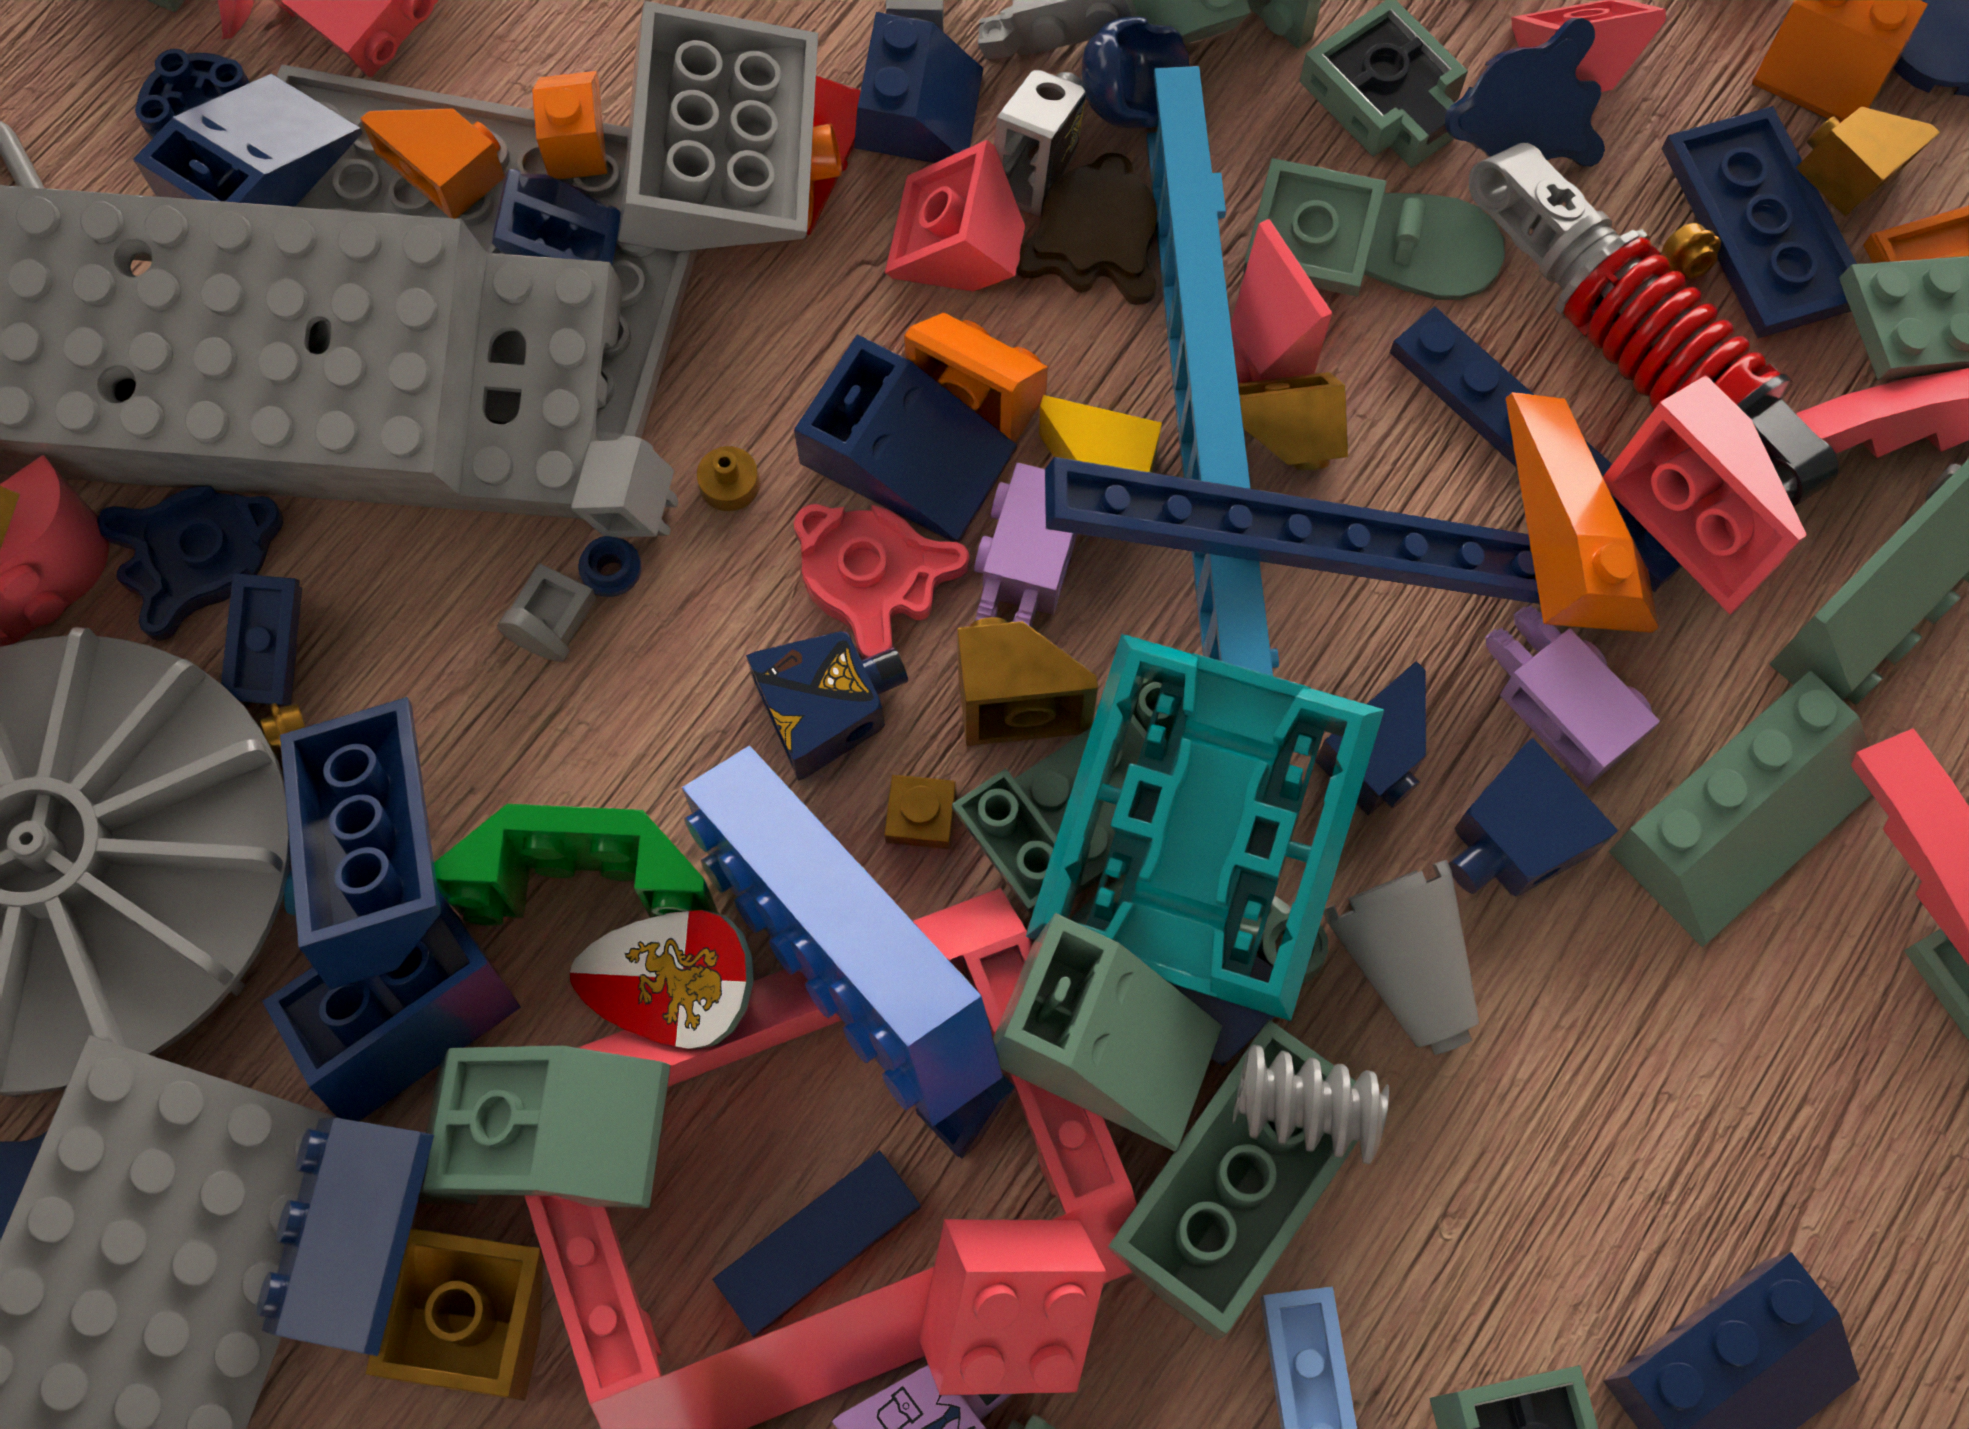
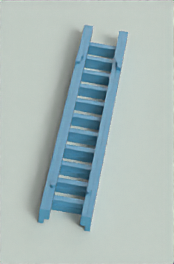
[1146,66,1279,676]

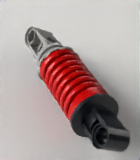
[1469,143,1839,507]

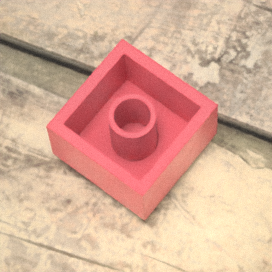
[919,1219,1106,1395]

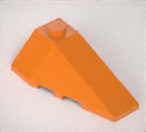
[1506,392,1659,633]

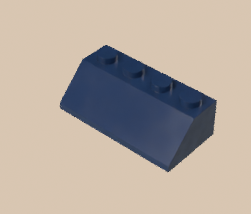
[280,697,441,990]

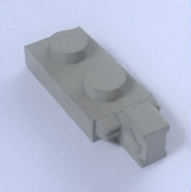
[978,0,1138,59]

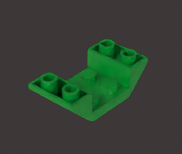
[434,803,719,926]

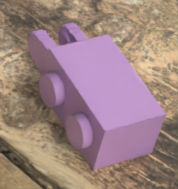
[974,462,1078,627]
[1485,605,1660,787]

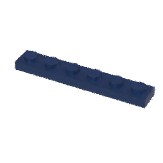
[1389,306,1683,592]

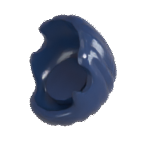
[1082,16,1190,128]

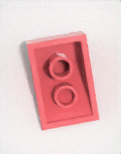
[1603,376,1807,615]

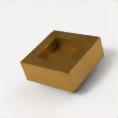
[884,774,956,849]

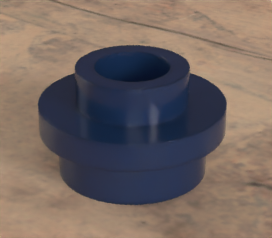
[578,536,642,597]

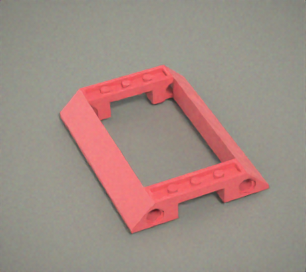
[524,888,1137,1429]

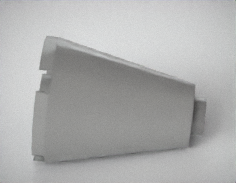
[1323,860,1480,1055]

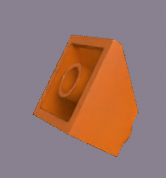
[1752,0,1928,122]
[904,312,1048,443]

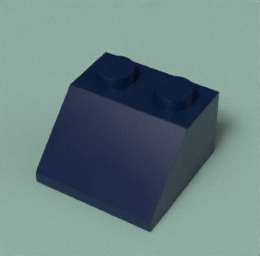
[854,12,983,163]

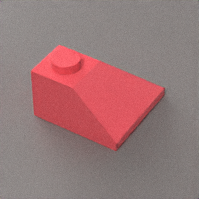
[1511,0,1666,92]
[885,140,1025,292]
[1231,219,1332,383]

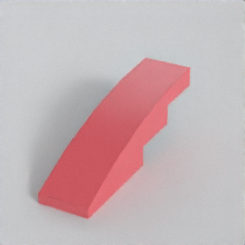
[1796,368,1969,458]
[1851,728,1969,966]

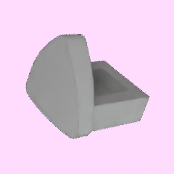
[497,563,597,662]

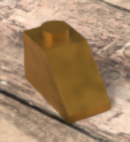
[1796,107,1940,217]
[1238,372,1348,470]

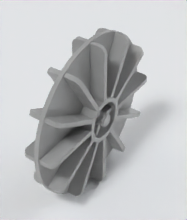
[0,627,291,1097]

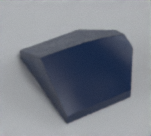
[491,169,621,265]

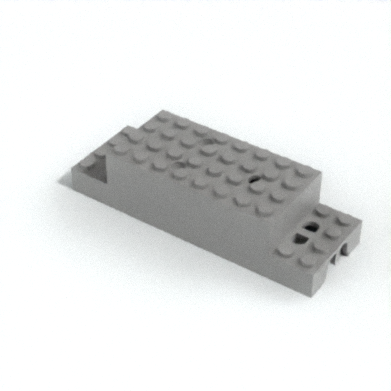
[0,185,623,519]

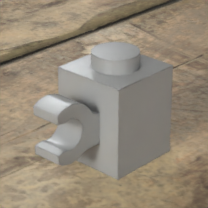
[571,436,678,537]

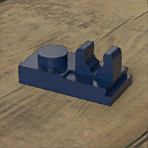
[221,573,302,706]

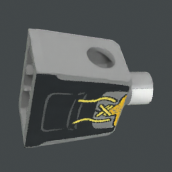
[994,70,1087,217]

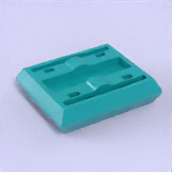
[1026,633,1384,1021]

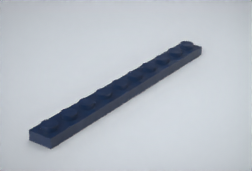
[1045,457,1540,604]

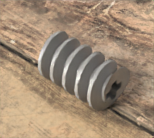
[1232,1044,1389,1165]

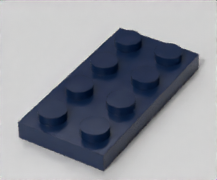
[1661,106,1857,338]

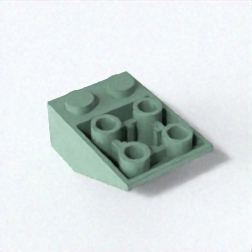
[993,913,1222,1151]

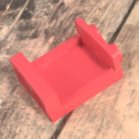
[273,0,438,77]

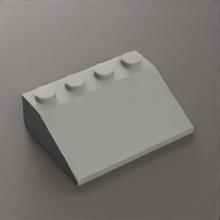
[618,1,818,251]

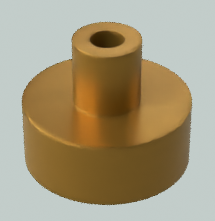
[697,446,760,511]

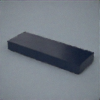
[712,1150,921,1338]

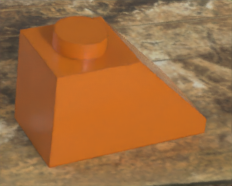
[532,71,607,180]
[360,108,505,219]

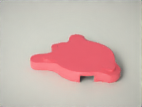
[794,504,970,660]

